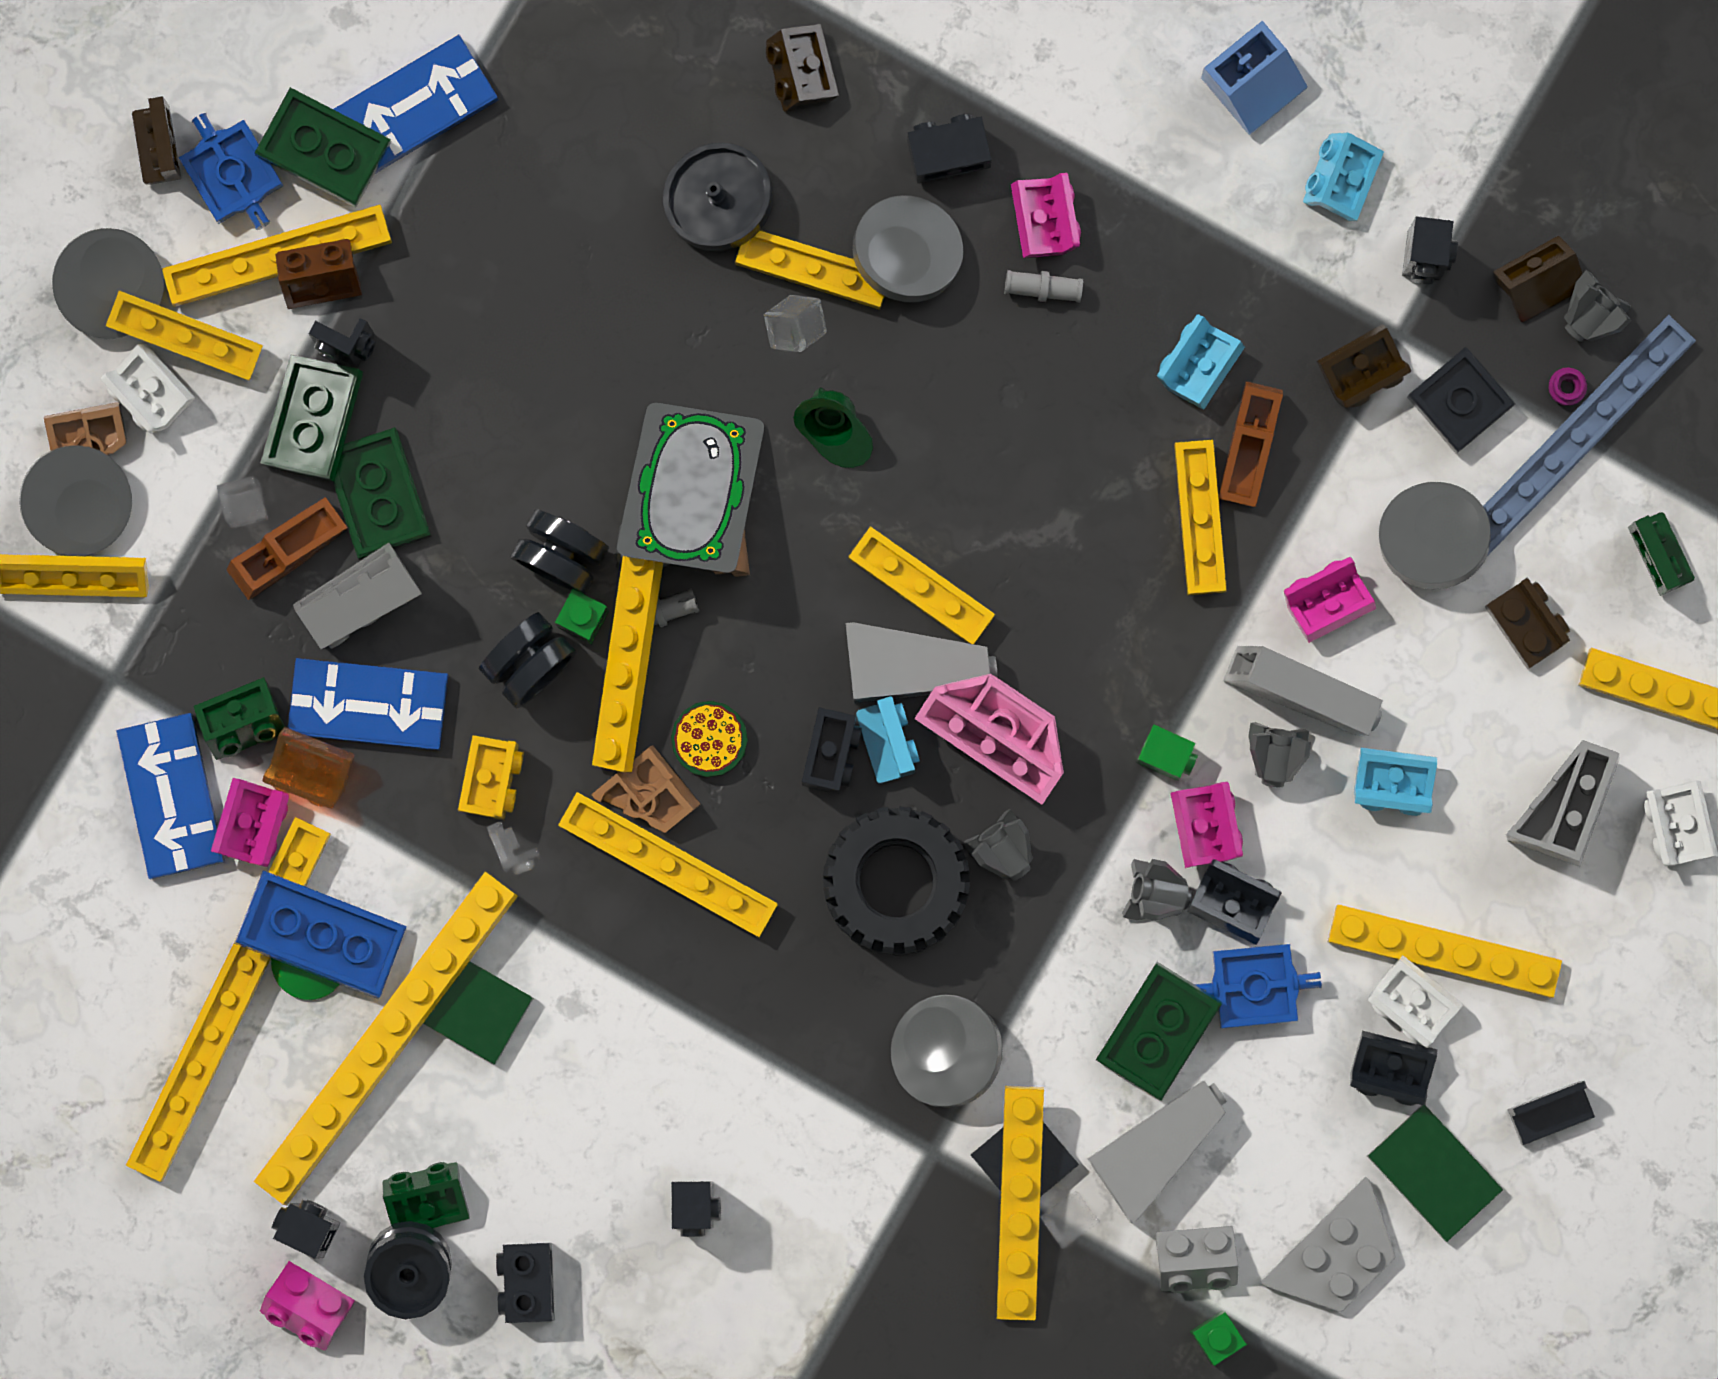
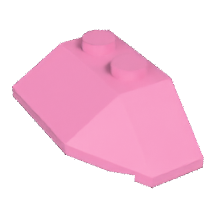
[914,674,1064,805]

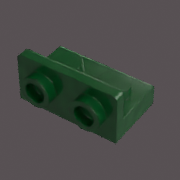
[1628,512,1695,596]
[193,677,286,760]
[382,1162,470,1228]

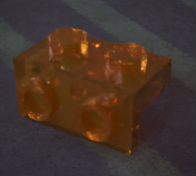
[262,727,355,809]

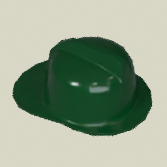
[793,387,873,468]

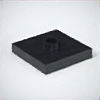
[1407,347,1515,454]
[970,1122,1079,1197]

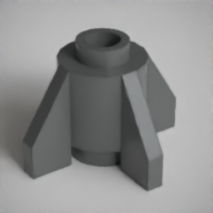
[1564,270,1631,342]
[1248,722,1311,787]
[963,809,1033,881]
[1122,859,1192,921]

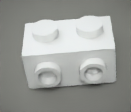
[101,343,195,433]
[1644,781,1718,866]
[1368,955,1463,1048]

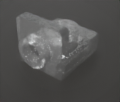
[486,821,541,875]

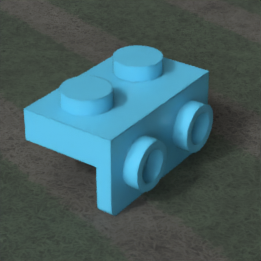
[1157,314,1245,410]
[856,696,920,784]
[1354,748,1437,816]

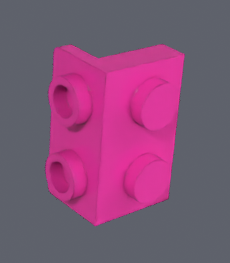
[1011,173,1081,258]
[1284,557,1376,643]
[211,778,289,867]
[1170,782,1243,868]
[260,1261,355,1351]

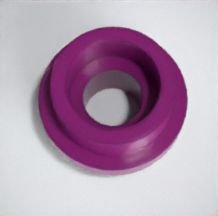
[1548,367,1587,406]

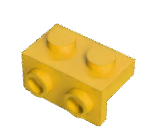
[458,735,524,820]

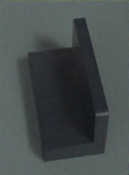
[1507,1080,1595,1145]

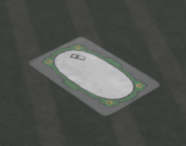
[617,403,764,573]

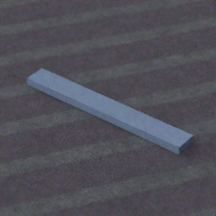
[1483,315,1696,556]

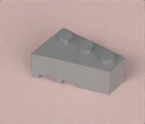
[293,543,422,649]
[1506,740,1620,867]

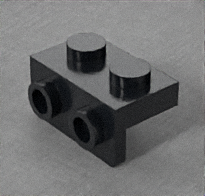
[308,318,376,368]
[1187,859,1282,945]
[1350,1030,1437,1106]

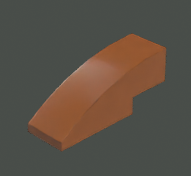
[1219,381,1283,507]
[227,497,348,600]

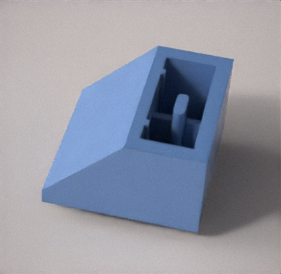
[1201,21,1308,135]

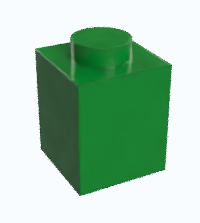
[555,589,609,645]
[1136,725,1198,781]
[1190,1311,1247,1366]

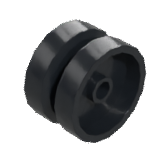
[510,509,609,595]
[478,612,577,709]
[364,1221,452,1320]

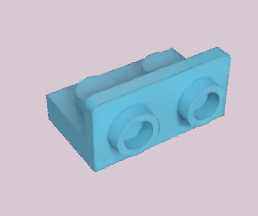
[1303,132,1384,221]

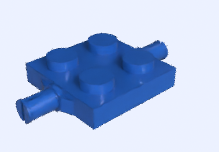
[179,113,283,230]
[1194,944,1322,1029]

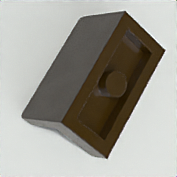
[1493,235,1583,322]

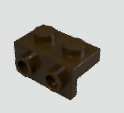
[1317,324,1412,408]

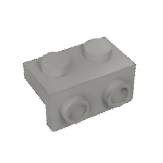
[1156,1226,1238,1293]

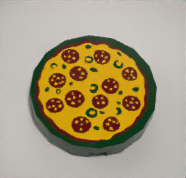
[671,701,748,778]

